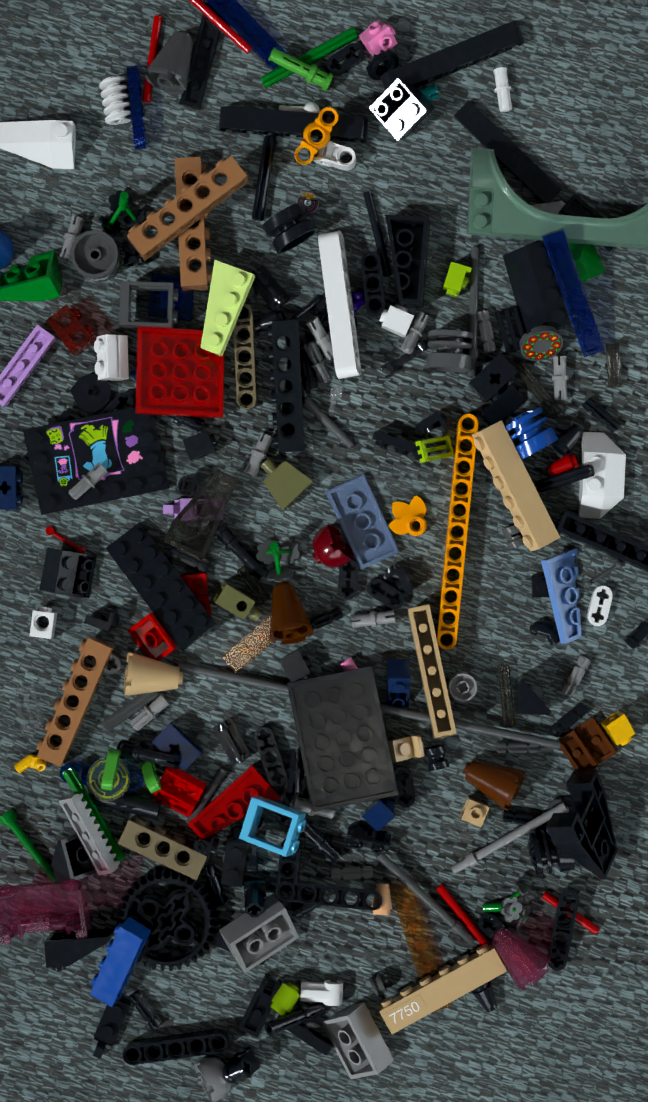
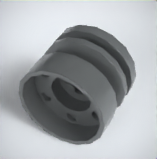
[426,328,473,373]

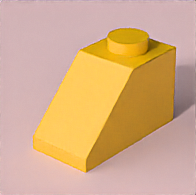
[600,711,635,746]

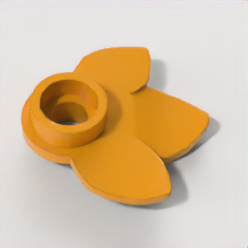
[388,495,427,536]

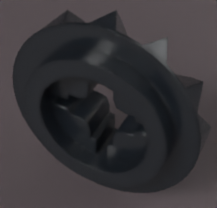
[366,49,399,80]

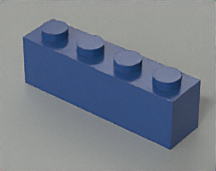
[90,917,151,1007]

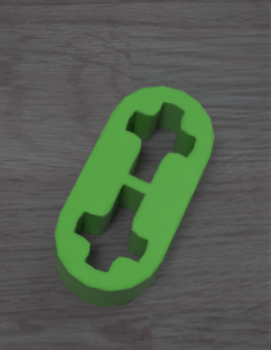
[101,748,121,791]
[141,761,162,794]

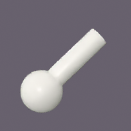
[279,102,320,113]

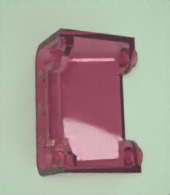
[0,879,91,945]

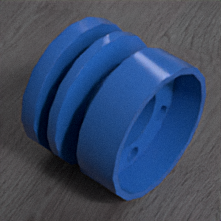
[505,407,559,460]

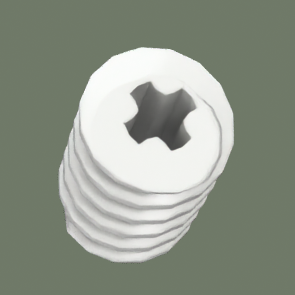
[99,76,132,125]

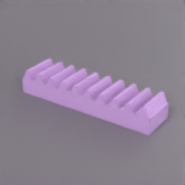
[0,324,56,407]

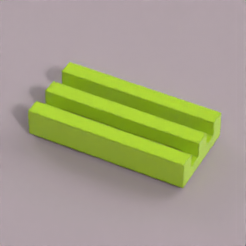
[415,435,454,463]

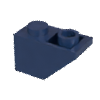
[387,659,410,707]
[361,797,396,831]

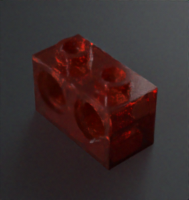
[46,304,95,357]

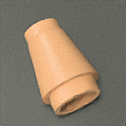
[371,884,392,915]

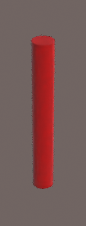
[541,891,600,934]

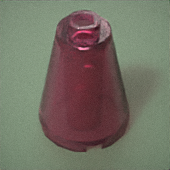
[492,929,552,990]

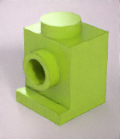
[443,262,472,297]

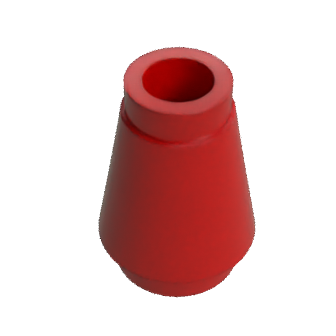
[546,454,579,477]

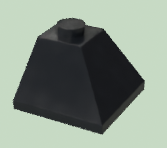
[51,834,97,884]

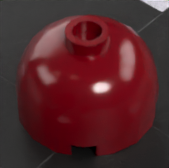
[312,524,353,568]

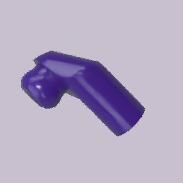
[352,290,365,312]

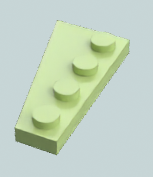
[201,260,255,357]

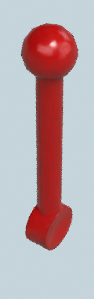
[45,526,85,553]

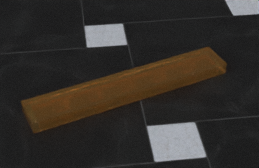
[390,884,451,1012]

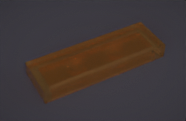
[222,615,272,673]

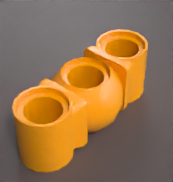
[295,107,339,165]

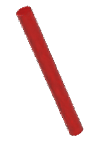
[189,0,253,54]
[142,15,162,103]
[436,883,491,946]

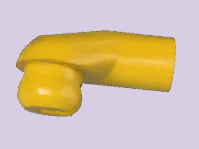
[14,754,47,774]

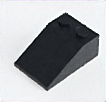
[44,928,115,971]

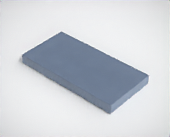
[325,474,400,570]

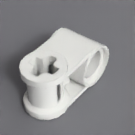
[313,139,356,171]

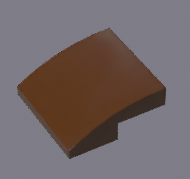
[557,715,618,770]

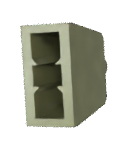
[261,457,313,511]
[212,580,263,621]

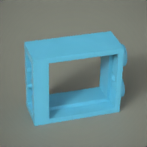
[239,796,306,857]

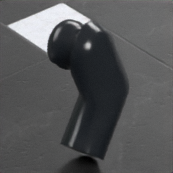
[530,621,560,646]

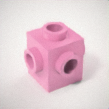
[359,20,398,56]

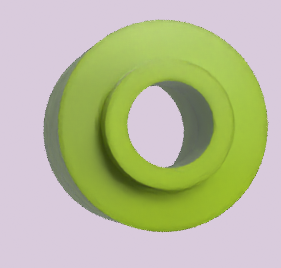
[270,982,300,1016]

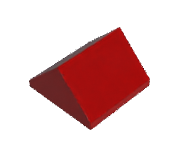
[127,612,178,661]

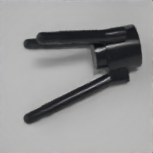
[290,294,328,342]

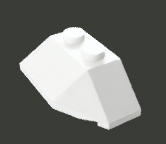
[578,432,626,519]

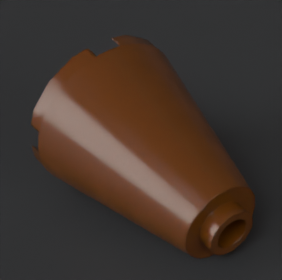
[270,582,313,645]
[463,759,526,811]

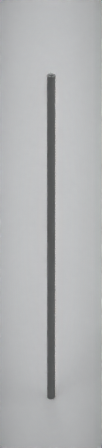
[178,662,561,749]

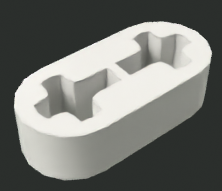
[587,586,613,626]

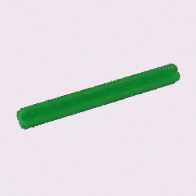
[260,28,358,88]
[62,767,125,861]

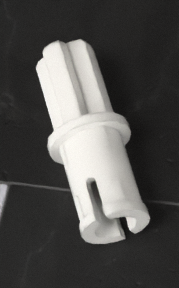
[493,67,512,112]

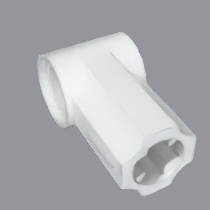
[300,980,343,1006]

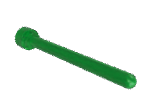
[0,808,69,896]

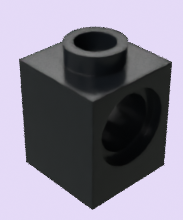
[183,430,218,461]

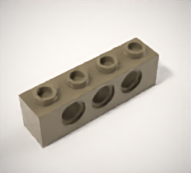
[118,816,207,880]

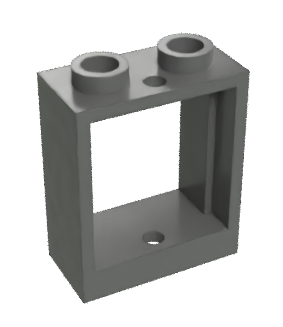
[119,281,179,329]

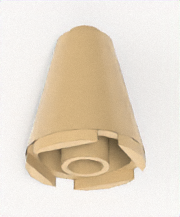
[124,652,183,696]

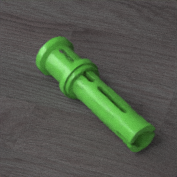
[268,47,334,91]

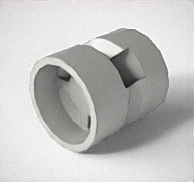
[447,672,477,702]

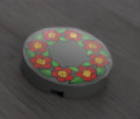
[519,325,563,361]

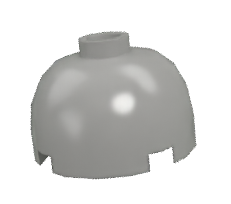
[194,1057,232,1102]

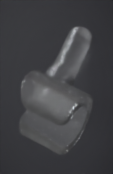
[328,386,342,416]

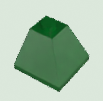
[550,243,606,291]

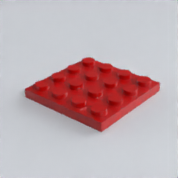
[135,326,224,418]

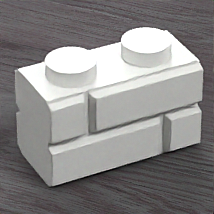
[94,334,129,381]

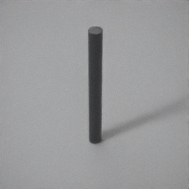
[363,191,392,277]

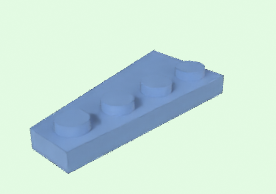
[541,548,582,644]

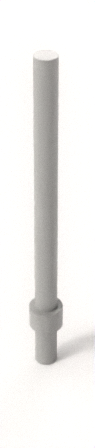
[451,802,567,874]

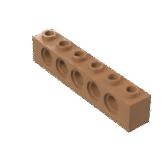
[127,156,248,261]
[175,157,212,291]
[36,636,115,767]

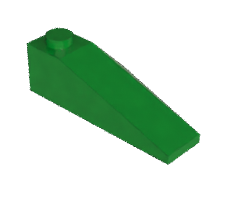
[0,250,62,302]

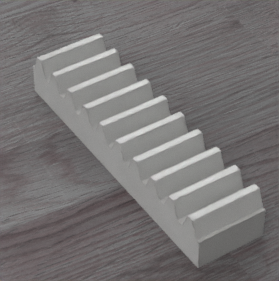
[59,793,120,875]

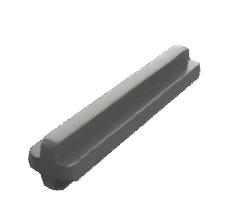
[103,692,159,731]

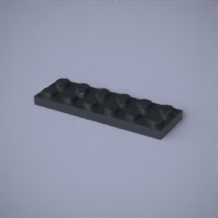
[106,522,217,651]

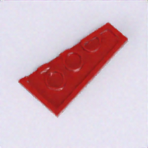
[187,765,281,839]

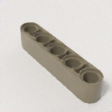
[234,303,257,411]

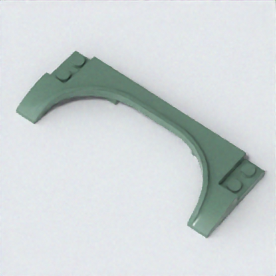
[467,148,648,250]

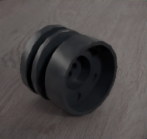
[528,829,575,876]

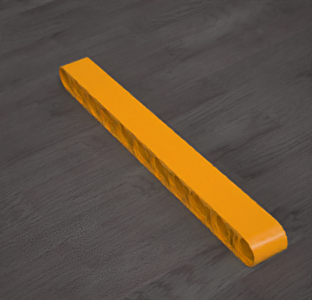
[436,414,478,650]

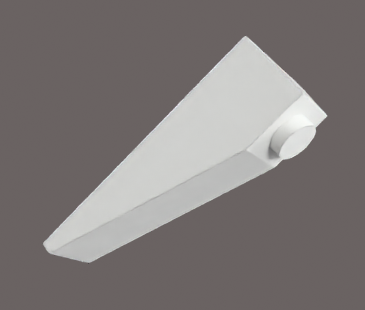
[0,120,76,169]

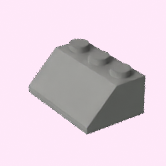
[219,894,299,973]
[321,1003,394,1079]

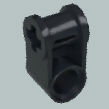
[224,1047,260,1084]

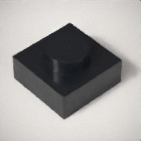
[531,576,549,598]

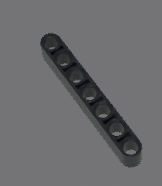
[380,21,525,91]
[219,106,369,143]

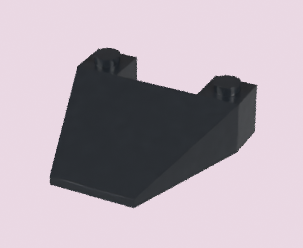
[546,769,618,880]

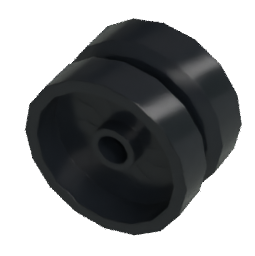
[262,202,318,254]

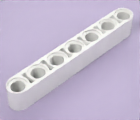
[318,230,361,379]

